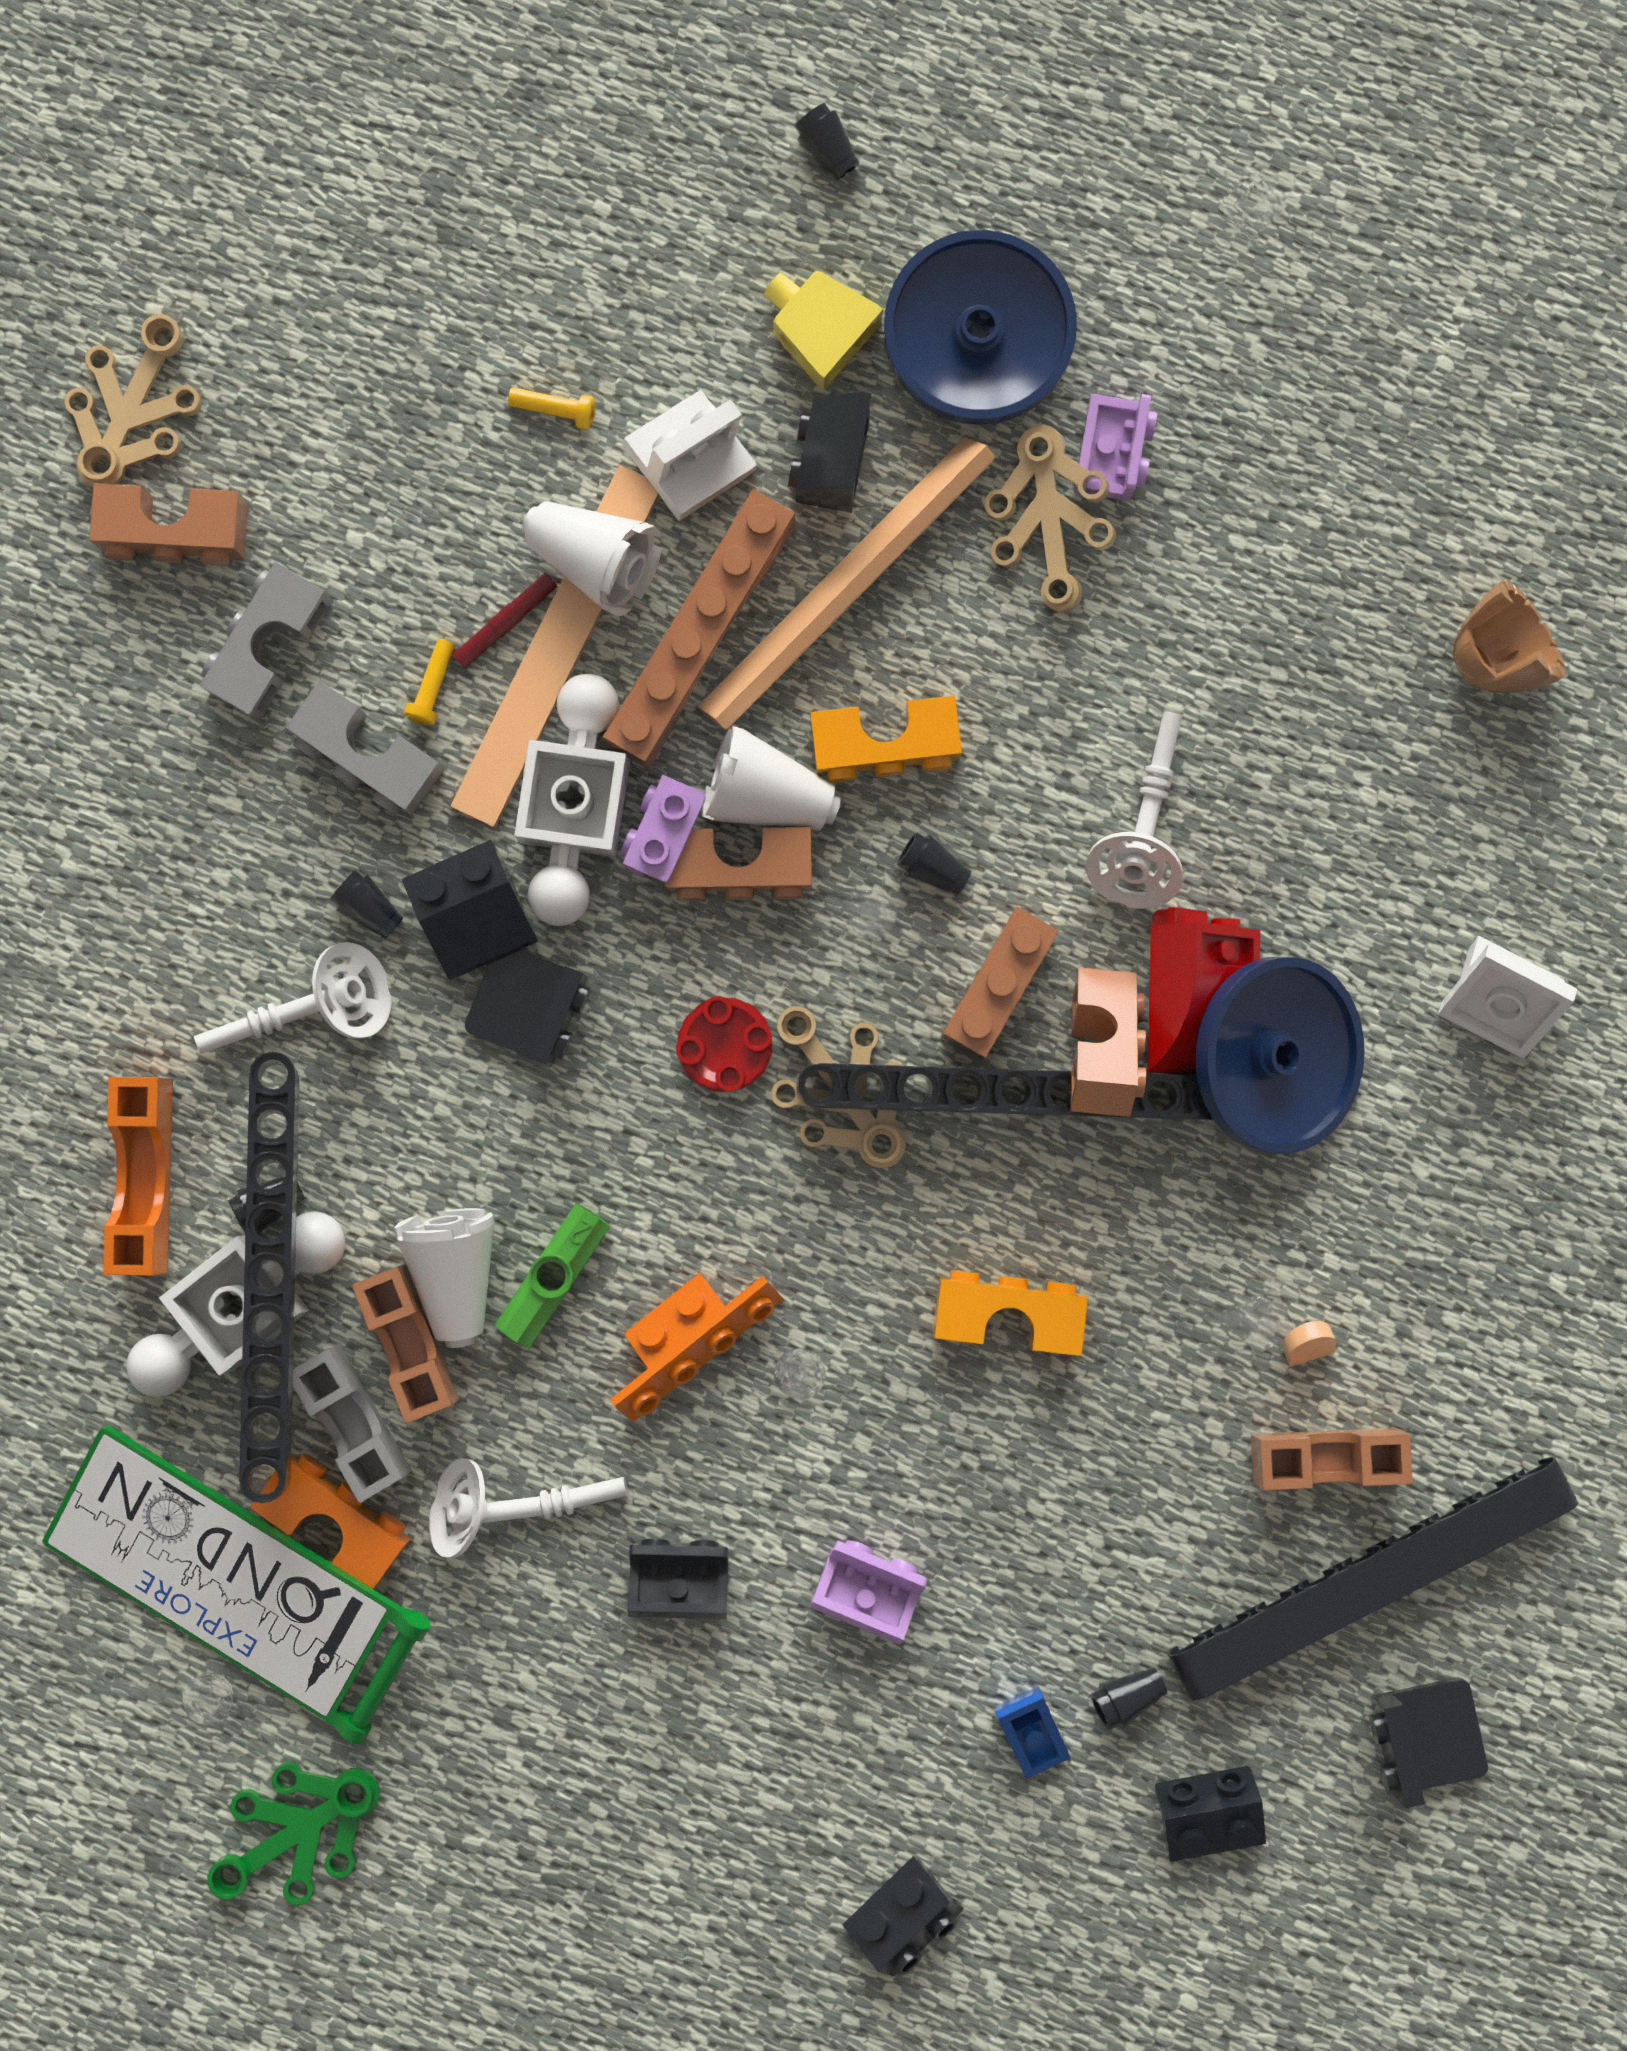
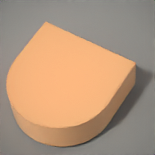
[1283,1321,1336,1367]

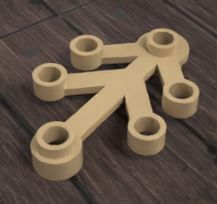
[64,314,202,488]
[984,425,1116,613]
[771,1006,906,1168]

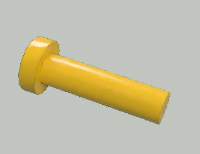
[508,387,595,430]
[403,639,455,726]

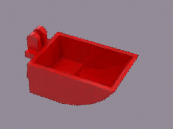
[1148,907,1260,1075]

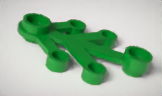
[207,1762,380,1906]

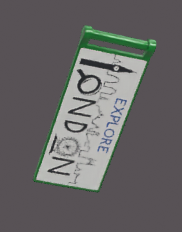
[42,1425,431,1744]

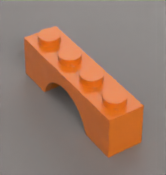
[103,1077,173,1276]

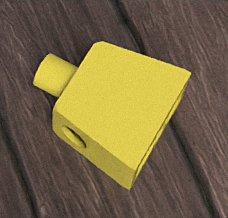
[764,271,883,391]

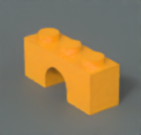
[810,696,962,783]
[932,1270,1088,1356]

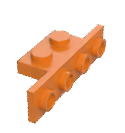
[610,1273,784,1422]

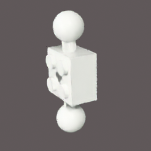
[514,674,630,926]
[126,1212,345,1397]

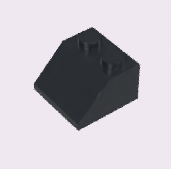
[788,391,872,513]
[401,840,538,981]

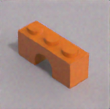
[250,1453,411,1589]

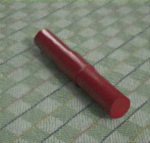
[452,572,558,669]

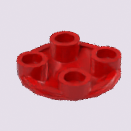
[676,996,772,1092]

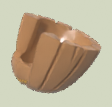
[1453,580,1566,693]

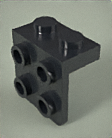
[465,950,591,1066]
[1369,1677,1488,1808]

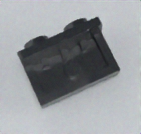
[627,1538,729,1619]
[1155,1766,1267,1862]
[842,1856,964,1977]

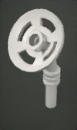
[1086,712,1183,909]
[194,942,392,1054]
[429,1458,628,1558]

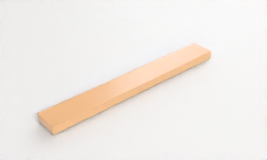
[697,437,995,730]
[451,464,660,829]

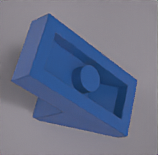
[994,1686,1071,1779]

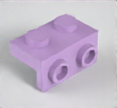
[1073,393,1157,501]
[620,774,706,883]
[809,1541,928,1645]

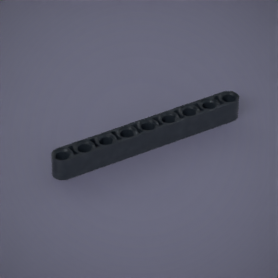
[239,1051,300,1503]
[796,1063,1213,1120]
[1168,1457,1579,1701]

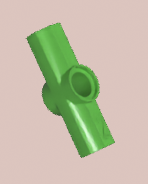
[494,1203,612,1349]

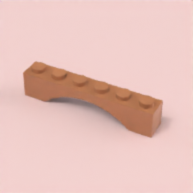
[603,488,795,770]

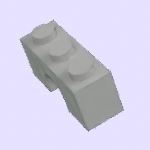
[200,562,333,722]
[286,680,445,816]
[293,1344,412,1504]

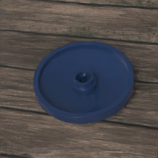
[884,230,1077,425]
[1196,957,1365,1154]

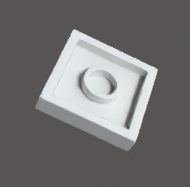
[622,390,757,521]
[1438,936,1577,1059]

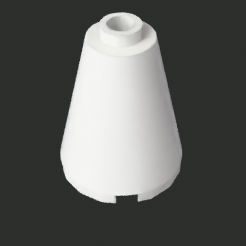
[522,501,661,617]
[701,726,840,831]
[394,1208,494,1348]

